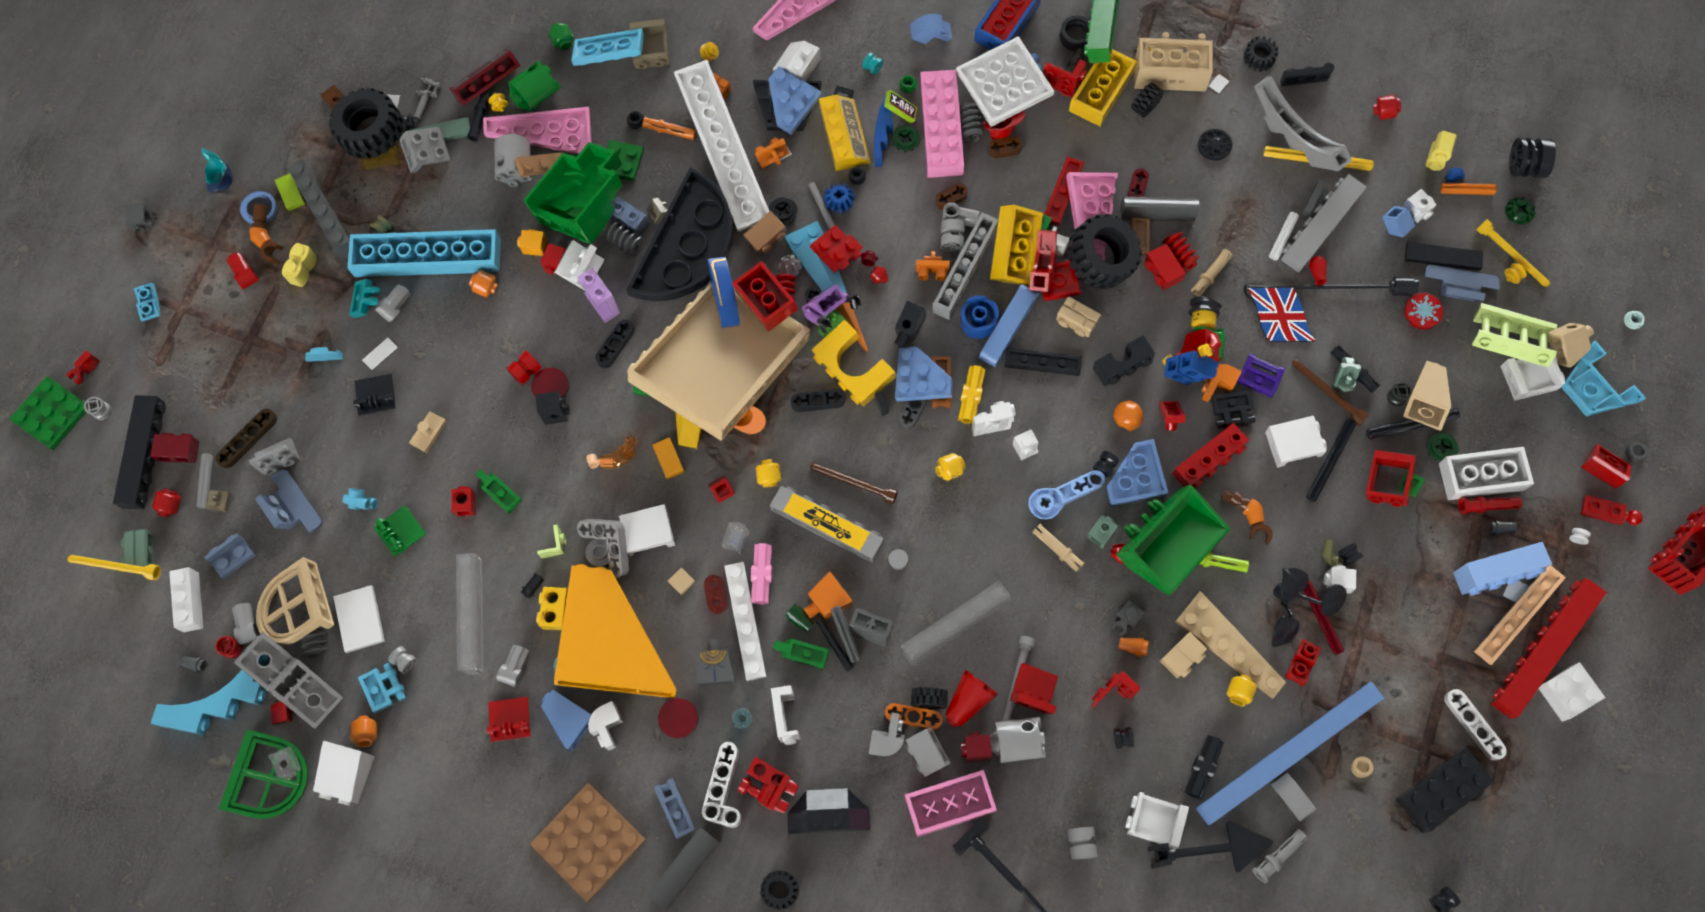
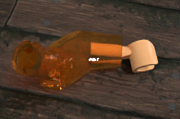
[586,436,638,469]

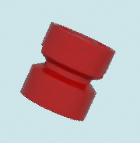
[506,350,542,386]

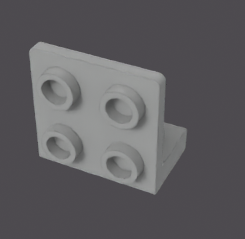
[399,127,450,173]
[249,438,300,475]

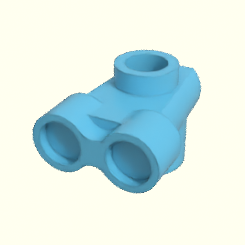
[343,488,378,510]

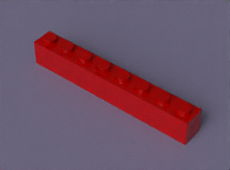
[1491,578,1607,719]

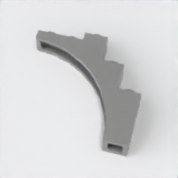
[1254,76,1352,171]

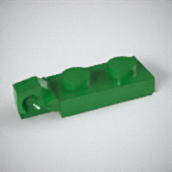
[475,469,522,514]
[773,639,829,670]

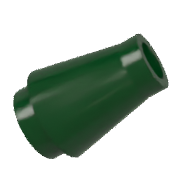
[785,604,814,632]

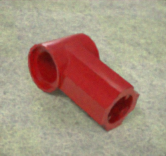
[226,253,259,290]

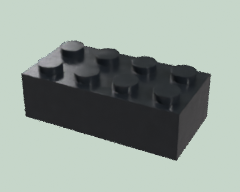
[1396,747,1495,833]

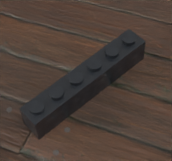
[113,395,166,510]

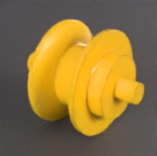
[699,42,719,62]
[488,93,508,112]
[1505,263,1527,284]

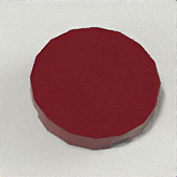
[531,367,569,398]
[658,698,698,739]

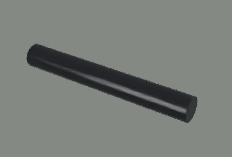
[816,618,854,672]

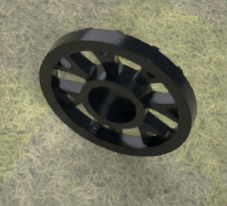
[1198,129,1233,160]

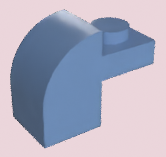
[910,14,952,44]

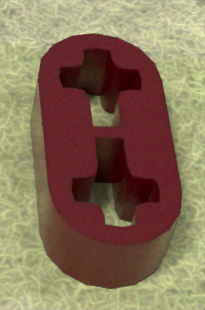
[1127,169,1149,197]

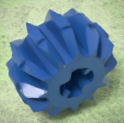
[824,182,855,215]

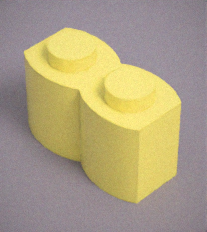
[1426,131,1457,171]
[282,243,317,287]

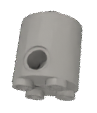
[494,133,532,187]
[990,716,1045,763]

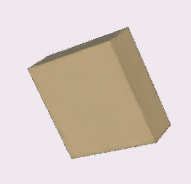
[668,567,695,596]

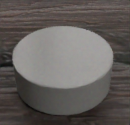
[889,549,908,570]

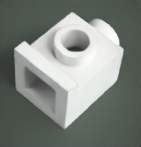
[1013,429,1039,461]

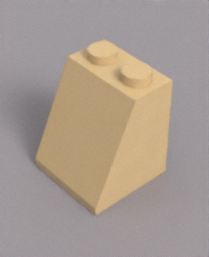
[1403,361,1451,431]

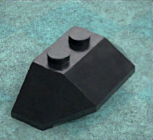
[787,788,870,834]

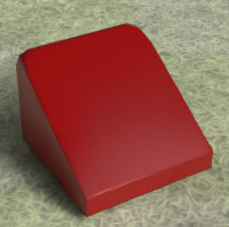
[708,475,735,503]
[271,702,292,725]

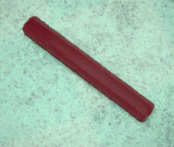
[1303,580,1344,655]

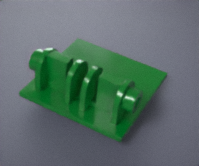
[373,505,426,558]

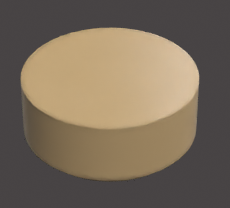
[1351,756,1373,778]

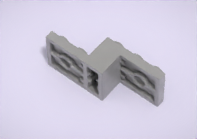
[233,632,343,729]

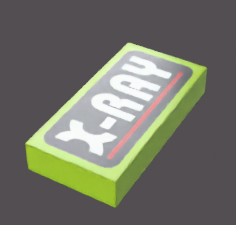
[884,90,917,124]

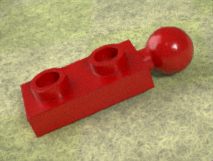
[1580,495,1643,525]

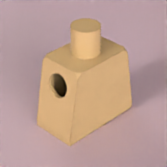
[1548,323,1594,368]

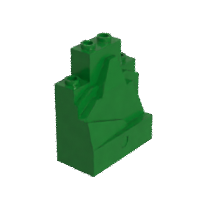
[524,142,623,244]

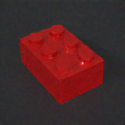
[732,261,798,332]

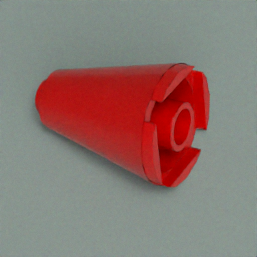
[945,669,998,728]

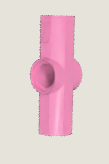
[751,543,772,605]

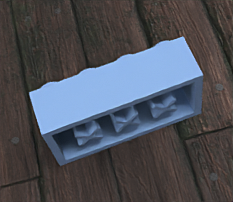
[1453,542,1552,596]

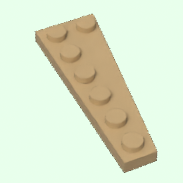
[1175,591,1286,699]

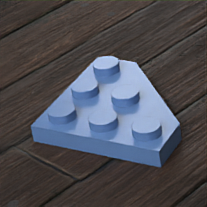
[769,66,822,135]
[895,347,953,402]
[1106,439,1168,507]

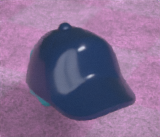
[201,148,233,192]

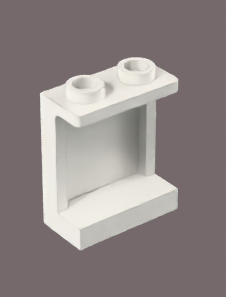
[1500,349,1565,401]
[1265,416,1327,468]
[619,504,675,557]
[771,685,800,745]
[1125,792,1189,849]

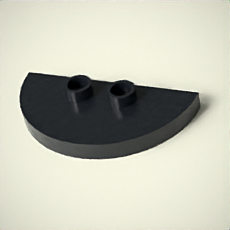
[626,167,733,301]

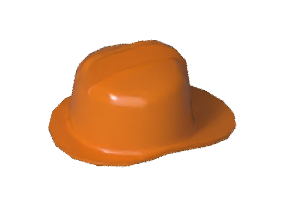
[734,406,766,434]

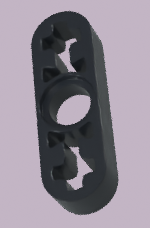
[595,320,635,368]
[790,389,845,412]

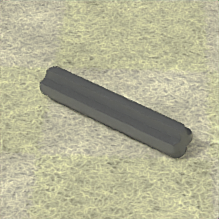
[831,606,861,663]

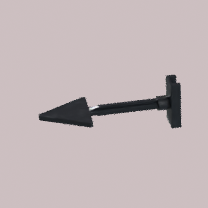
[953,817,1047,912]
[1147,821,1273,873]

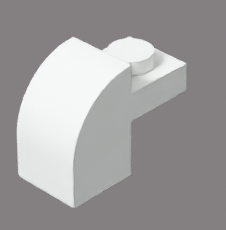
[588,701,623,750]

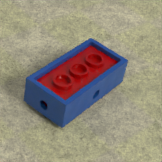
[974,0,1041,50]

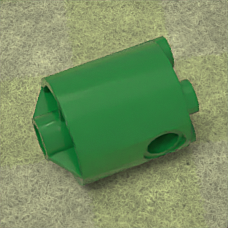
[508,61,561,112]

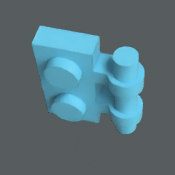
[358,663,406,714]

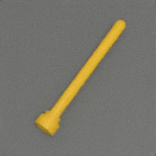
[1476,219,1550,287]
[68,555,161,581]

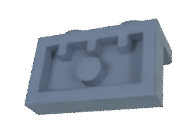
[204,534,256,579]

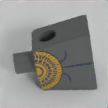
[696,639,736,687]

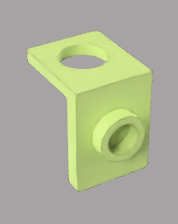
[537,525,566,559]

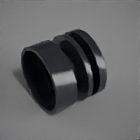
[1509,137,1556,178]

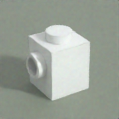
[1324,565,1356,593]

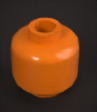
[469,270,498,297]
[350,716,377,747]

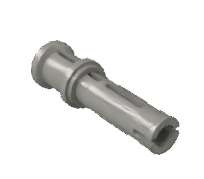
[1252,829,1308,884]

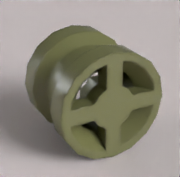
[369,215,393,234]

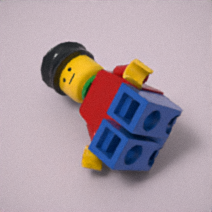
[1162,296,1225,385]

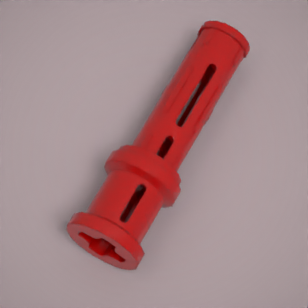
[1458,496,1522,515]

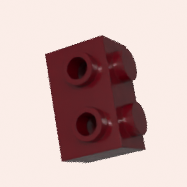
[150,432,200,463]
[960,732,992,763]

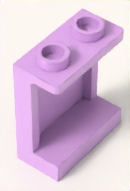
[578,268,620,323]

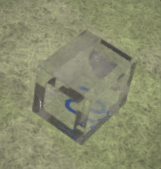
[721,521,749,554]

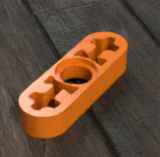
[885,703,943,730]

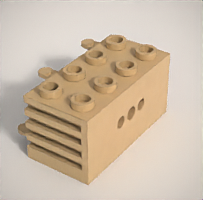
[1134,32,1213,92]

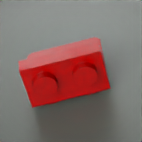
[1043,59,1087,98]

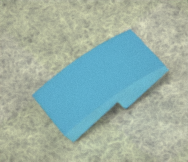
[133,283,160,322]

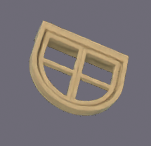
[256,557,334,645]

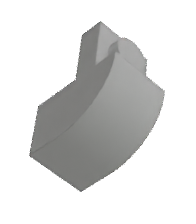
[869,713,905,756]

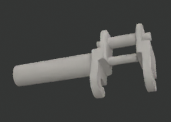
[414,78,442,120]

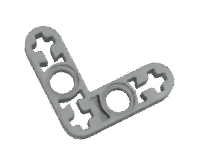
[577,519,629,578]

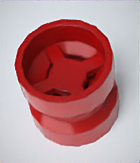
[215,636,243,659]

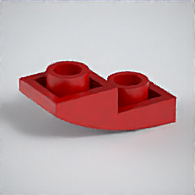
[1285,639,1321,686]

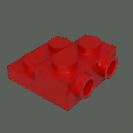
[810,224,863,273]

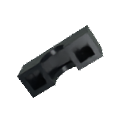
[1093,335,1156,386]

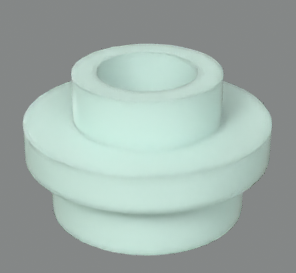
[1624,311,1644,329]

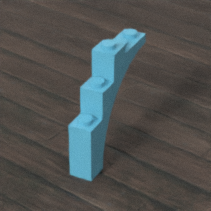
[150,654,270,735]

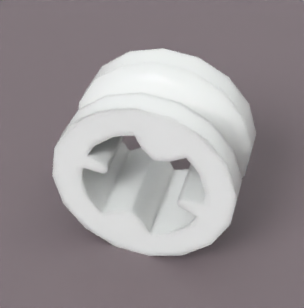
[1570,528,1591,545]

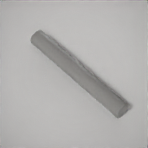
[808,182,835,229]

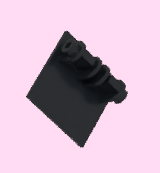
[353,374,396,416]

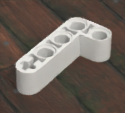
[702,742,742,828]

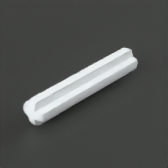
[1269,212,1299,261]

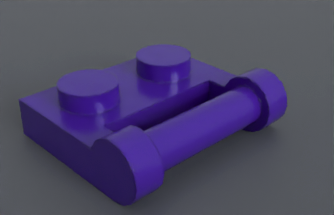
[1236,353,1286,398]

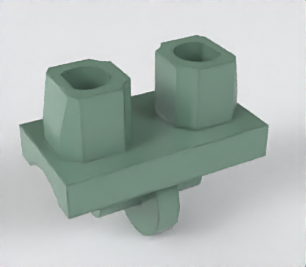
[1332,357,1361,392]

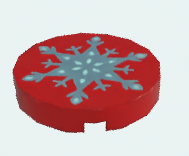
[1404,293,1444,330]

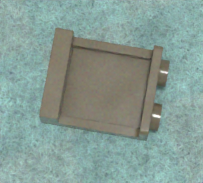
[629,19,670,69]

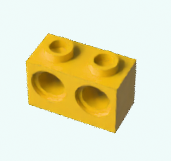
[536,587,568,631]

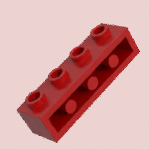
[1172,423,1249,489]

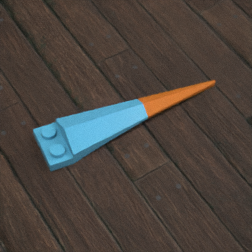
[785,221,868,352]

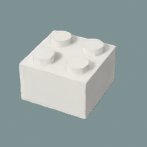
[1539,662,1605,722]

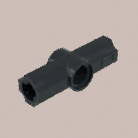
[1184,735,1224,800]

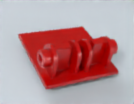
[487,697,531,742]

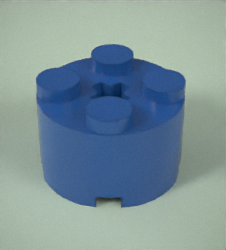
[960,295,999,339]

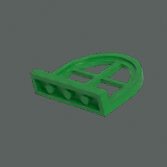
[218,729,308,819]

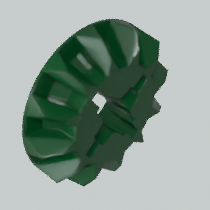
[892,125,920,152]
[1505,196,1536,225]
[1426,432,1459,461]

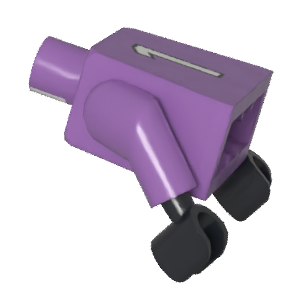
[802,284,861,333]

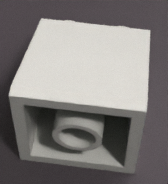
[313,741,375,806]

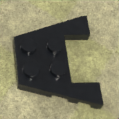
[753,80,822,131]

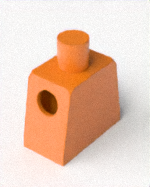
[803,572,853,619]

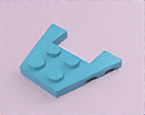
[1561,340,1646,417]

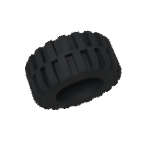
[329,88,403,159]
[1067,214,1142,289]

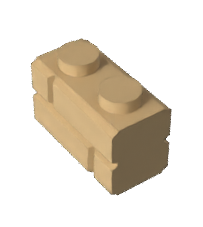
[1056,297,1101,338]

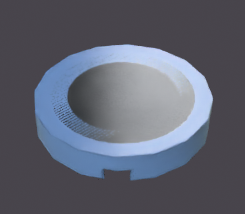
[240,191,278,225]

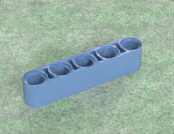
[978,284,1039,367]

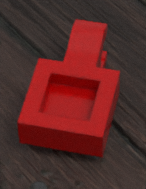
[67,350,100,385]

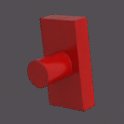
[1159,400,1185,431]

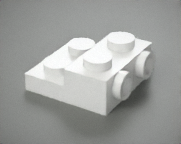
[972,401,1015,436]

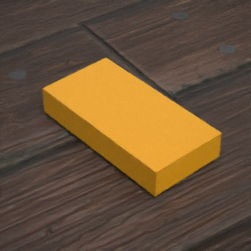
[652,437,684,480]

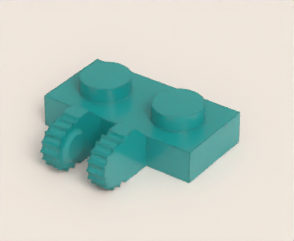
[349,279,381,318]

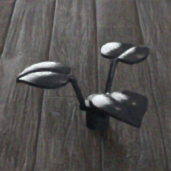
[1271,568,1347,647]

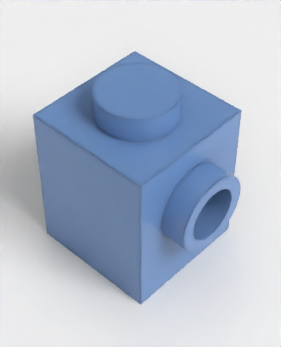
[1382,206,1415,237]

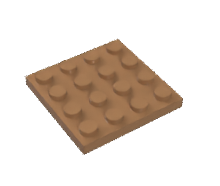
[530,783,646,902]

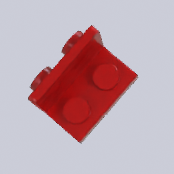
[1009,663,1058,715]
[1091,671,1141,709]

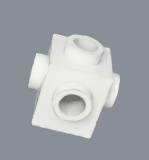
[1403,189,1437,223]

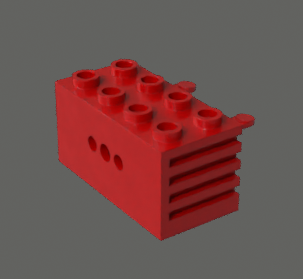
[1647,505,1705,595]

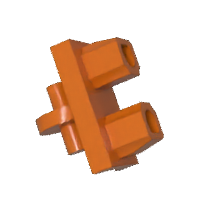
[755,137,790,169]
[916,251,950,281]

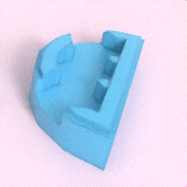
[305,347,343,362]

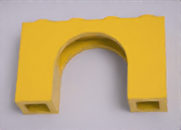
[812,320,897,407]

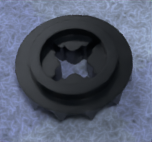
[769,197,798,224]

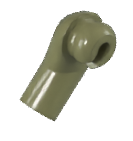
[1322,539,1343,567]

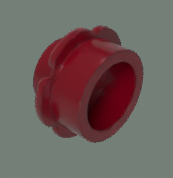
[861,250,878,267]

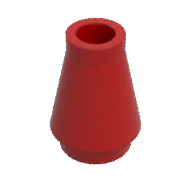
[1308,256,1327,285]

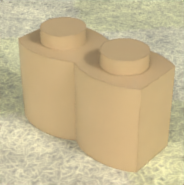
[1160,632,1207,678]

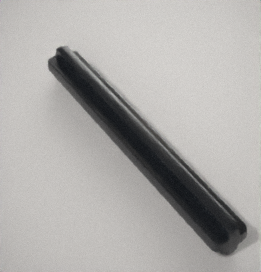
[1366,408,1460,439]
[1306,418,1356,502]

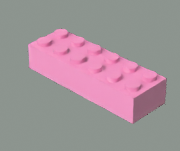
[920,70,964,178]

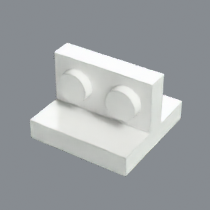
[554,240,604,291]

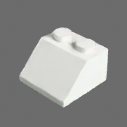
[773,41,821,82]

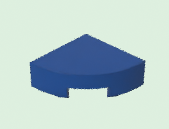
[1445,168,1465,183]

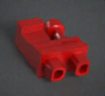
[737,757,799,814]

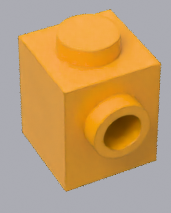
[517,229,547,256]

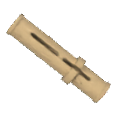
[1191,249,1233,297]
[1032,524,1085,572]

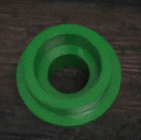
[899,75,917,93]

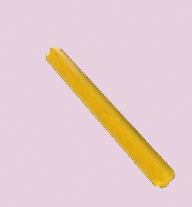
[1264,146,1374,171]

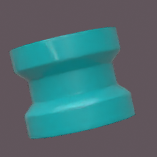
[862,52,884,75]

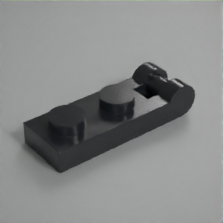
[1280,63,1334,87]

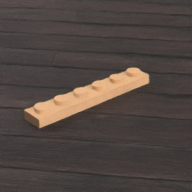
[1474,565,1566,665]

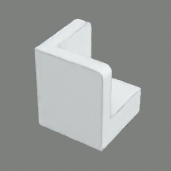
[1052,226,1069,257]

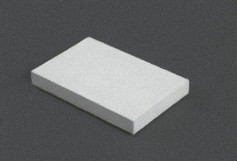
[333,585,385,653]

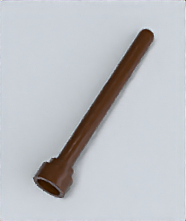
[1292,360,1369,426]
[810,463,898,505]

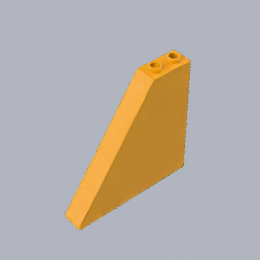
[554,564,676,699]

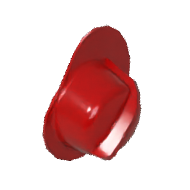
[983,111,1025,139]

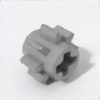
[779,255,802,276]

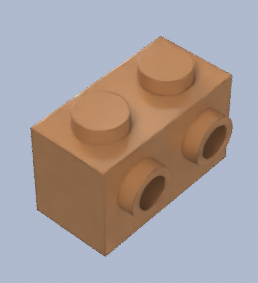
[743,211,787,255]

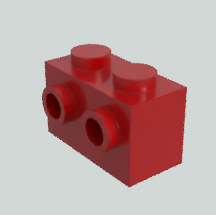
[1144,244,1186,291]

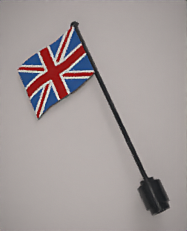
[1244,277,1419,342]

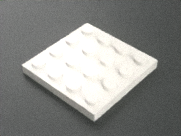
[956,36,1054,127]

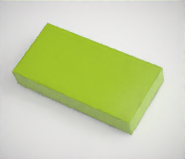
[275,173,305,211]

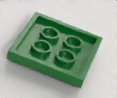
[9,376,86,451]

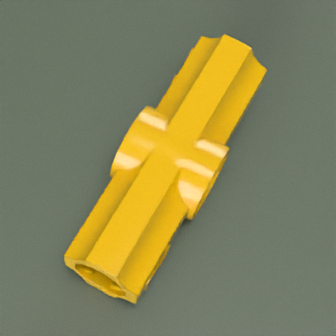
[958,365,985,424]

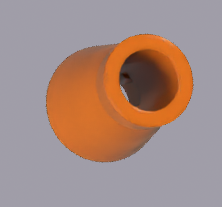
[1119,637,1149,658]

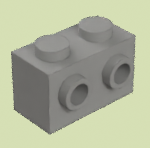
[906,727,951,777]

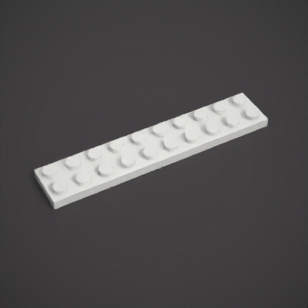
[674,60,769,232]

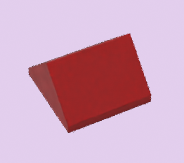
[1581,444,1631,489]

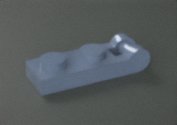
[654,778,696,839]

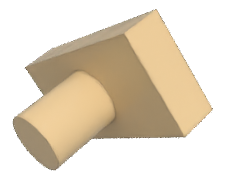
[409,411,447,453]

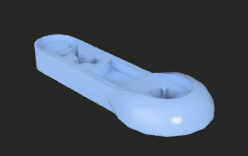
[1028,470,1105,520]

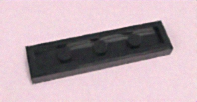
[1405,242,1483,270]
[1004,348,1082,376]

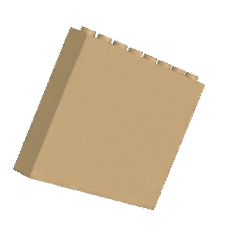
[627,280,811,441]

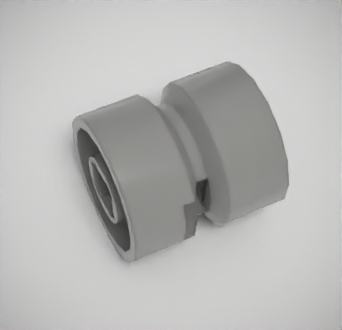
[941,219,965,252]
[1067,827,1098,860]

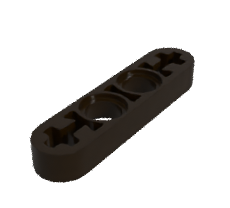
[215,409,277,468]

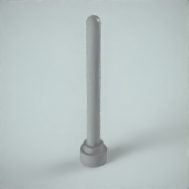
[1002,636,1036,721]

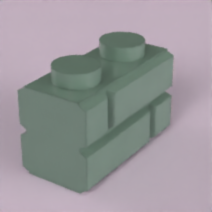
[121,529,154,574]

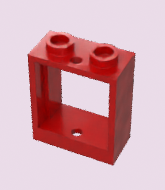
[1366,450,1417,507]

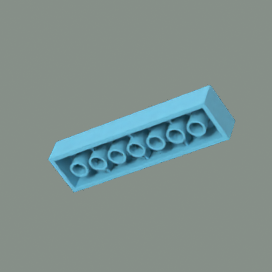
[347,229,501,277]

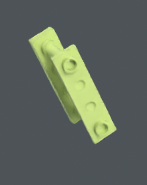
[1472,303,1557,367]

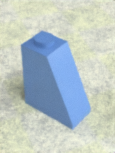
[541,689,591,752]

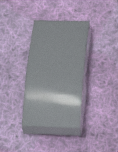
[1271,772,1316,821]

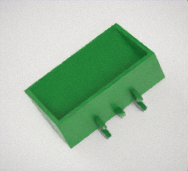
[1116,485,1230,596]

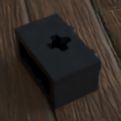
[535,391,570,425]

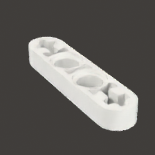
[1444,689,1506,760]

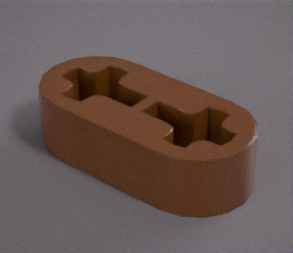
[988,137,1022,158]
[936,183,968,210]

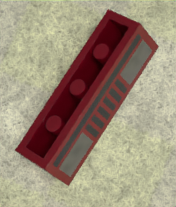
[449,49,521,106]

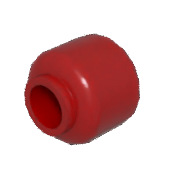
[1373,94,1401,120]
[152,488,181,517]

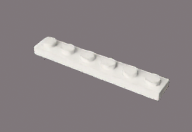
[724,562,766,681]

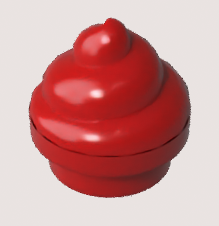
[869,265,889,284]
[1110,543,1125,564]

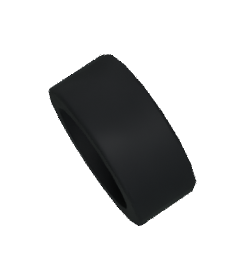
[1059,15,1090,51]

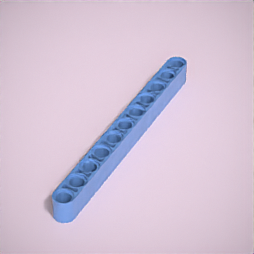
[1196,681,1384,826]

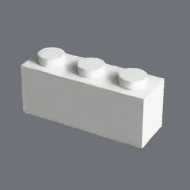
[169,567,203,632]

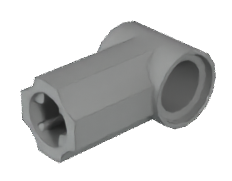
[942,203,979,227]
[374,284,411,322]
[232,603,260,645]
[497,644,530,687]

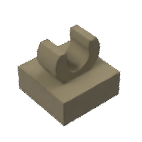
[647,198,667,224]
[206,490,231,512]

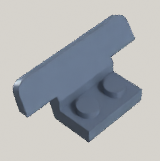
[1424,264,1500,302]
[255,470,322,533]

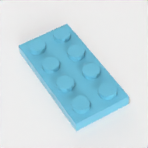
[571,28,644,66]

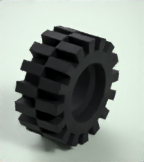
[1243,36,1279,72]
[1131,82,1164,118]
[911,687,948,709]
[760,870,799,910]

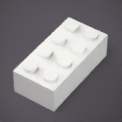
[1439,447,1534,500]

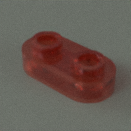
[704,575,727,614]

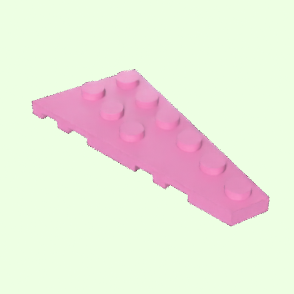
[753,0,836,41]
[483,107,592,154]
[1066,172,1118,262]

